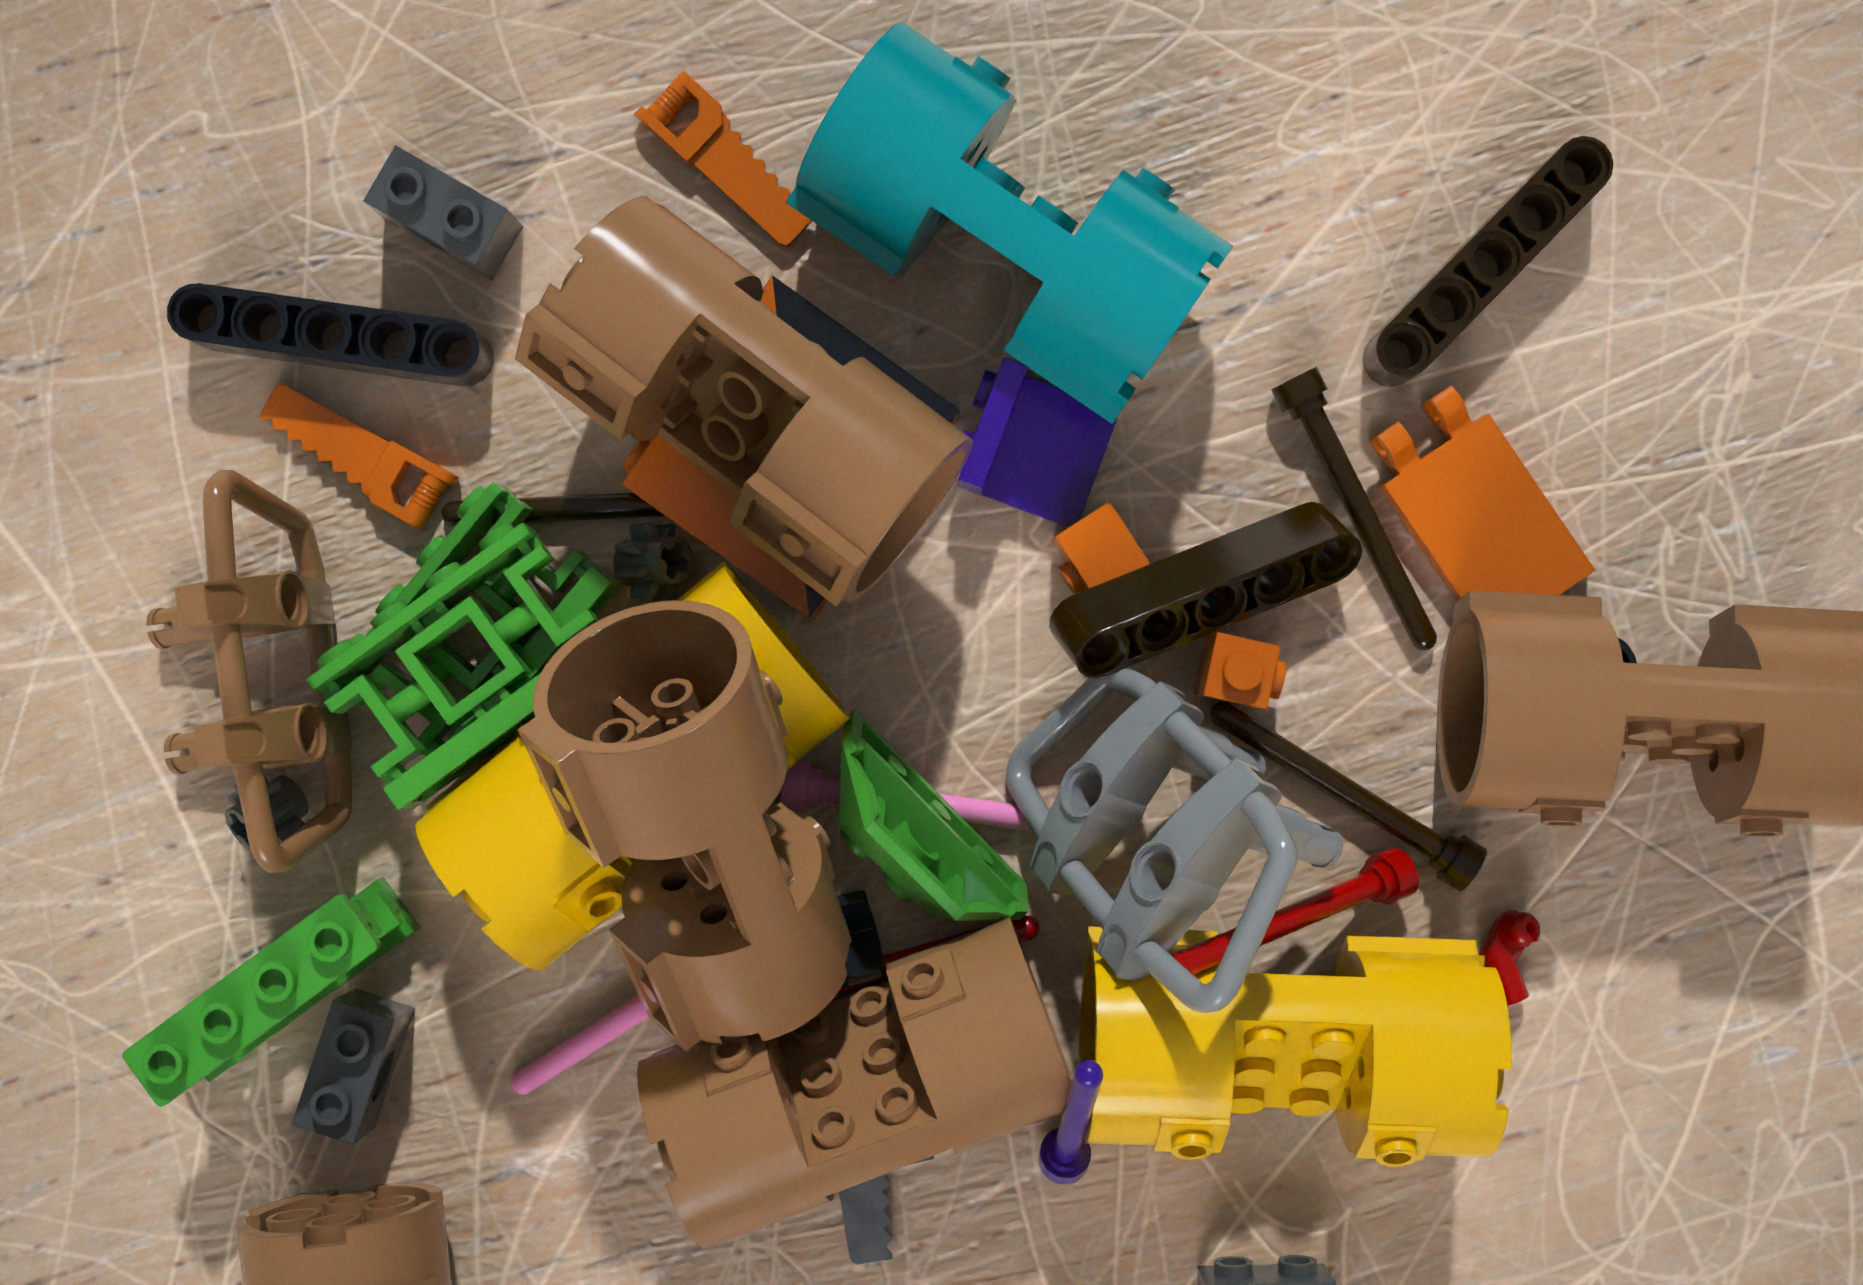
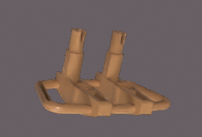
[146,470,352,874]

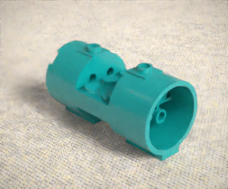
[785,22,1233,424]

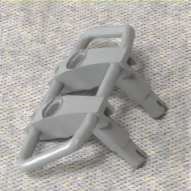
[1006,667,1343,1013]

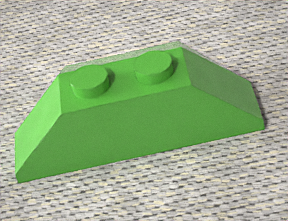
[839,709,1029,921]

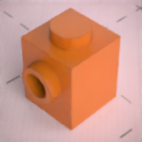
[1052,501,1150,595]
[1193,632,1286,710]

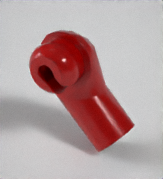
[1479,910,1540,1006]

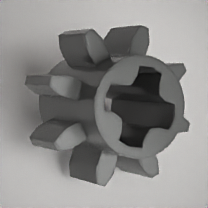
[613,523,693,600]
[225,775,309,849]

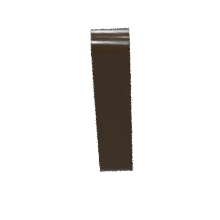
[1362,136,1614,387]
[1049,502,1362,678]

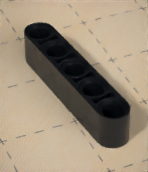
[167,283,494,386]

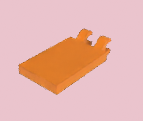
[1369,385,1596,602]

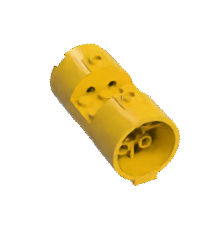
[415,561,851,971]
[1079,926,1512,1167]

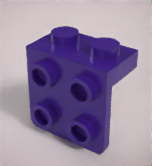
[957,357,1117,527]

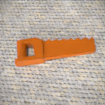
[634,71,813,247]
[258,384,459,531]

